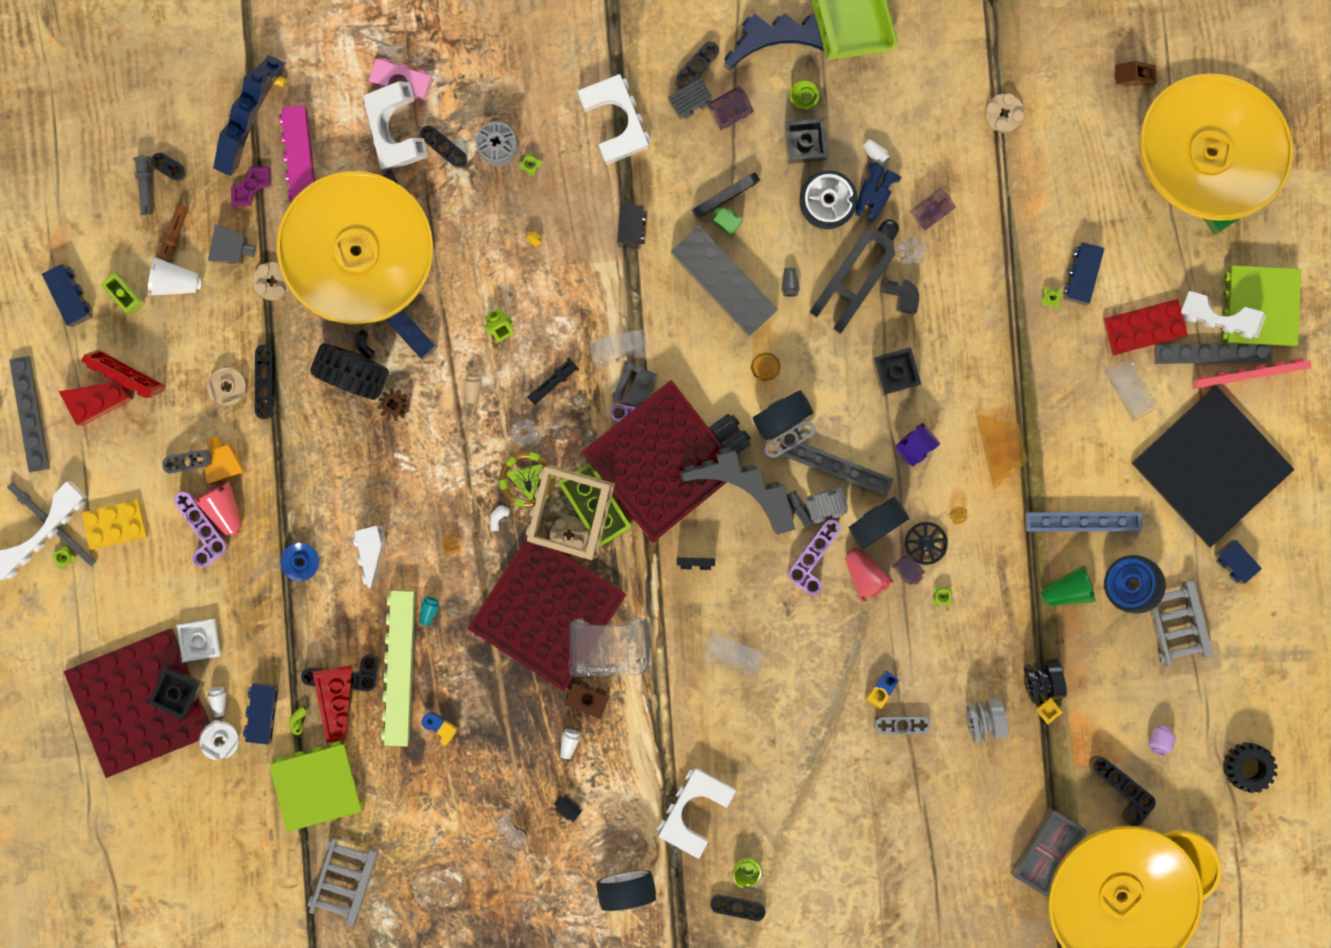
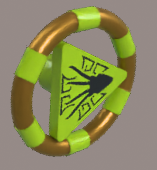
[499,451,555,507]

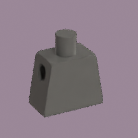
[208,225,256,264]

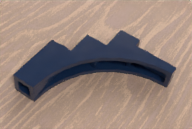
[724,13,837,71]
[213,55,286,176]

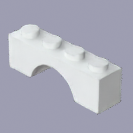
[1181,291,1266,339]

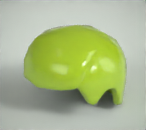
[790,81,819,110]
[732,858,762,888]

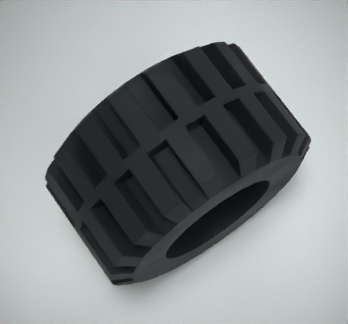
[1223,742,1278,793]

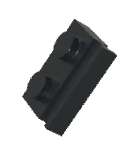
[676,557,715,570]

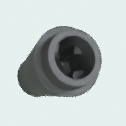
[781,268,800,297]

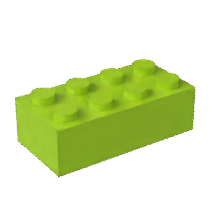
[558,463,632,547]

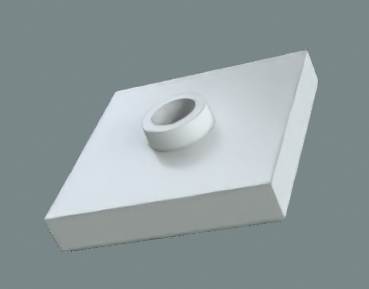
[176,618,222,663]

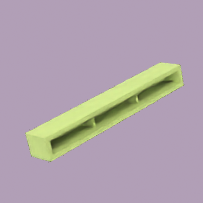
[381,590,416,746]

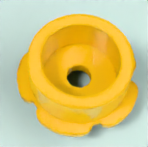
[525,231,542,248]

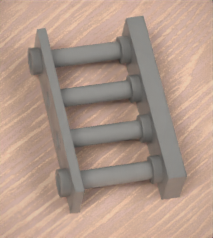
[1150,580,1213,667]
[308,836,379,927]

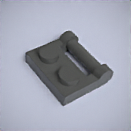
[611,361,657,407]

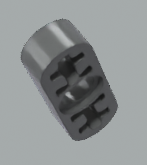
[162,450,213,473]

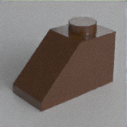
[1114,61,1157,86]

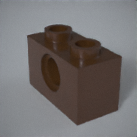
[565,680,609,719]

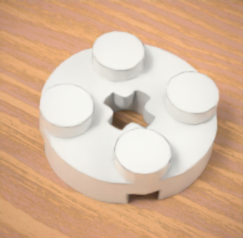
[199,720,239,760]

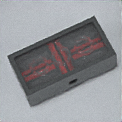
[1010,808,1087,897]

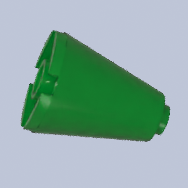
[1041,565,1097,606]

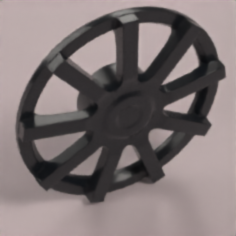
[905,522,948,565]

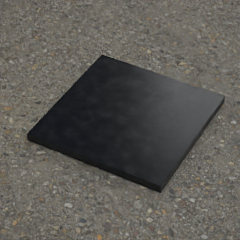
[1131,385,1295,548]

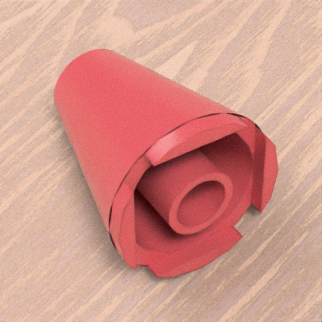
[194,481,242,537]
[845,548,894,603]

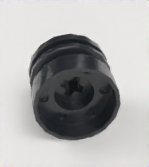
[1023,658,1067,705]

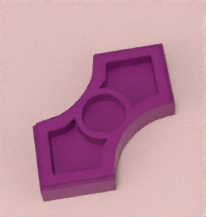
[231,167,271,207]

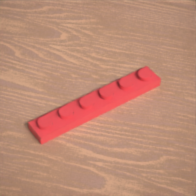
[1192,358,1312,389]

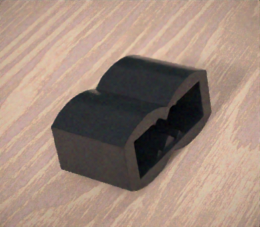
[709,414,751,454]

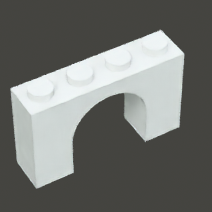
[577,74,651,165]
[363,81,428,170]
[657,767,736,859]

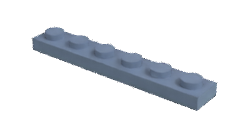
[1025,512,1142,532]

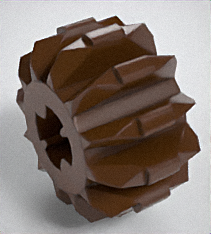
[377,389,411,421]

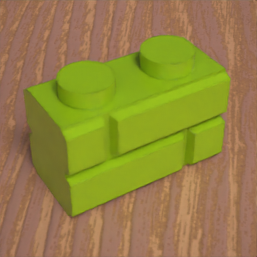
[101,272,145,315]

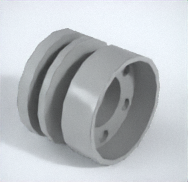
[476,121,518,167]
[966,698,1008,743]

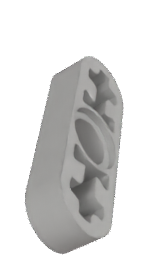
[764,421,815,458]
[874,716,931,734]

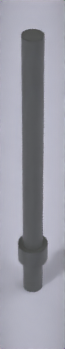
[7,482,96,567]

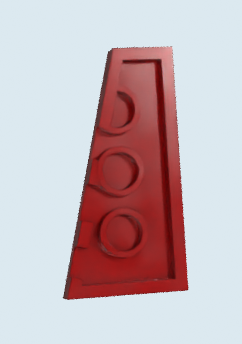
[313,665,352,743]

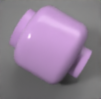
[1148,725,1176,756]

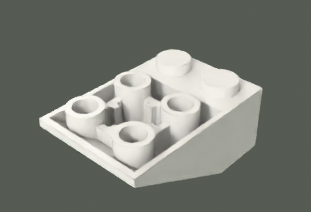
[352,526,386,588]

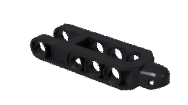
[809,219,899,334]

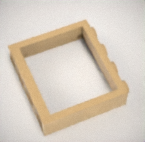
[526,465,615,560]

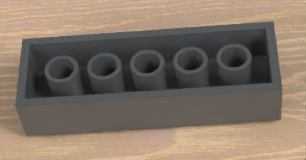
[671,226,778,337]

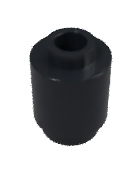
[553,794,583,822]

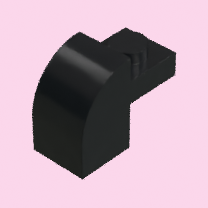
[880,279,920,315]

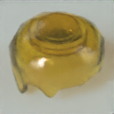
[751,352,781,381]

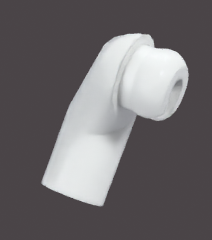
[490,505,510,531]

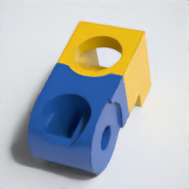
[864,670,899,709]
[422,712,459,746]

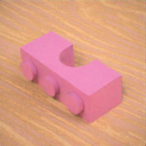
[369,58,433,102]

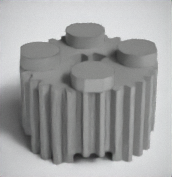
[805,486,849,523]

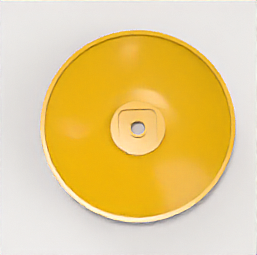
[1139,74,1293,221]
[277,171,433,325]
[1047,826,1203,948]

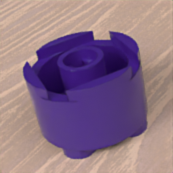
[894,422,940,467]

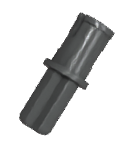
[787,490,814,527]

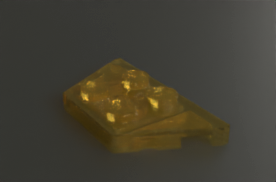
[976,415,1028,488]

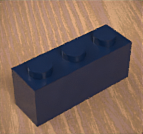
[1063,242,1105,305]
[42,264,92,327]
[385,310,437,360]
[243,683,279,745]

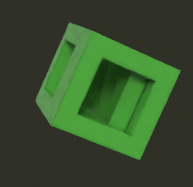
[713,206,743,236]

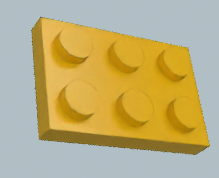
[81,499,148,550]

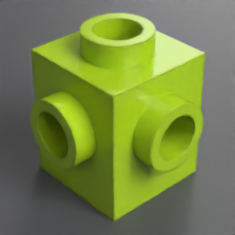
[484,308,514,343]

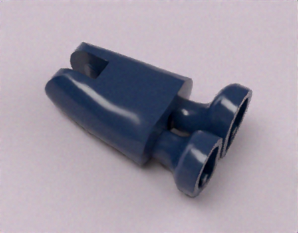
[855,163,902,222]

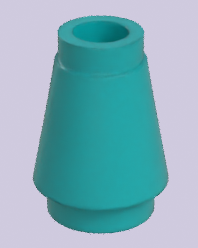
[419,596,440,626]

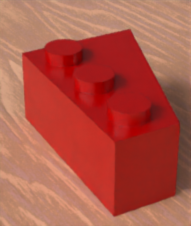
[59,381,133,426]

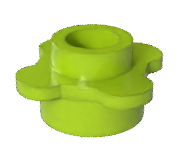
[519,153,542,176]
[1042,287,1063,308]
[52,546,75,569]
[933,587,952,606]

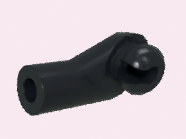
[355,330,375,359]

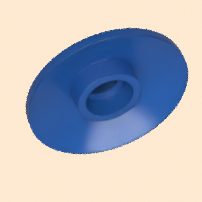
[280,543,319,581]

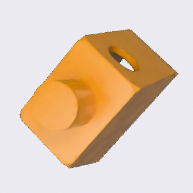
[203,437,246,484]

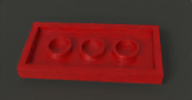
[1103,299,1188,356]
[81,350,166,398]

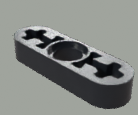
[676,42,719,88]
[420,125,468,169]
[710,894,766,921]

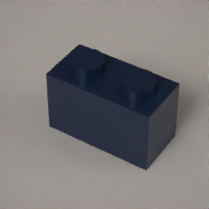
[1214,540,1262,584]

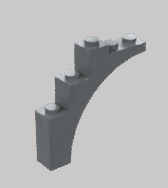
[679,447,795,534]

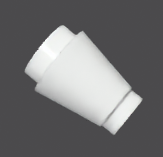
[863,139,891,167]
[207,687,227,717]
[560,729,580,759]

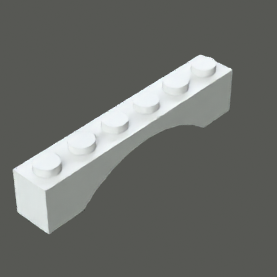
[0,481,88,580]

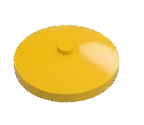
[1163,830,1221,900]

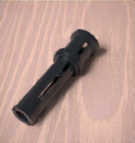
[527,357,580,405]

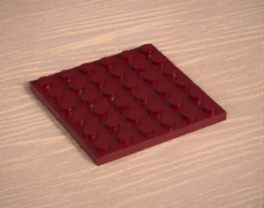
[581,380,727,543]
[467,536,627,691]
[63,628,210,778]

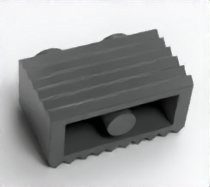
[668,77,712,120]

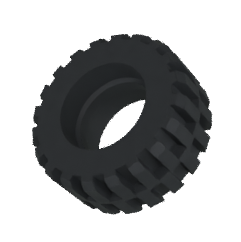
[310,343,389,400]

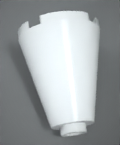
[147,257,202,296]

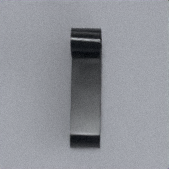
[301,654,380,691]
[1089,755,1156,826]

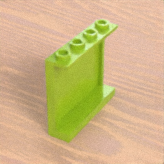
[811,0,898,60]
[1221,265,1301,347]
[269,741,364,832]

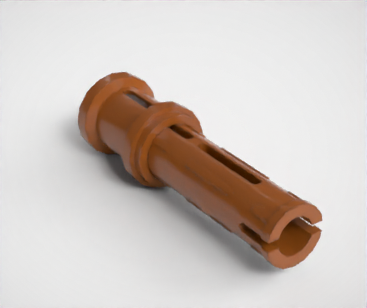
[155,204,189,263]

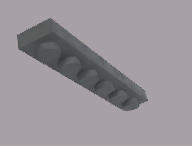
[1154,343,1271,364]
[9,356,50,472]
[781,437,893,497]

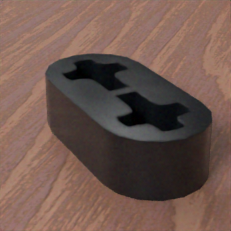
[151,153,186,181]

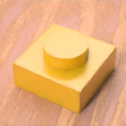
[1035,697,1063,724]

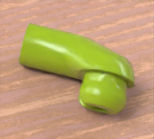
[289,705,308,735]

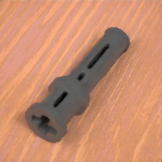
[133,156,153,216]

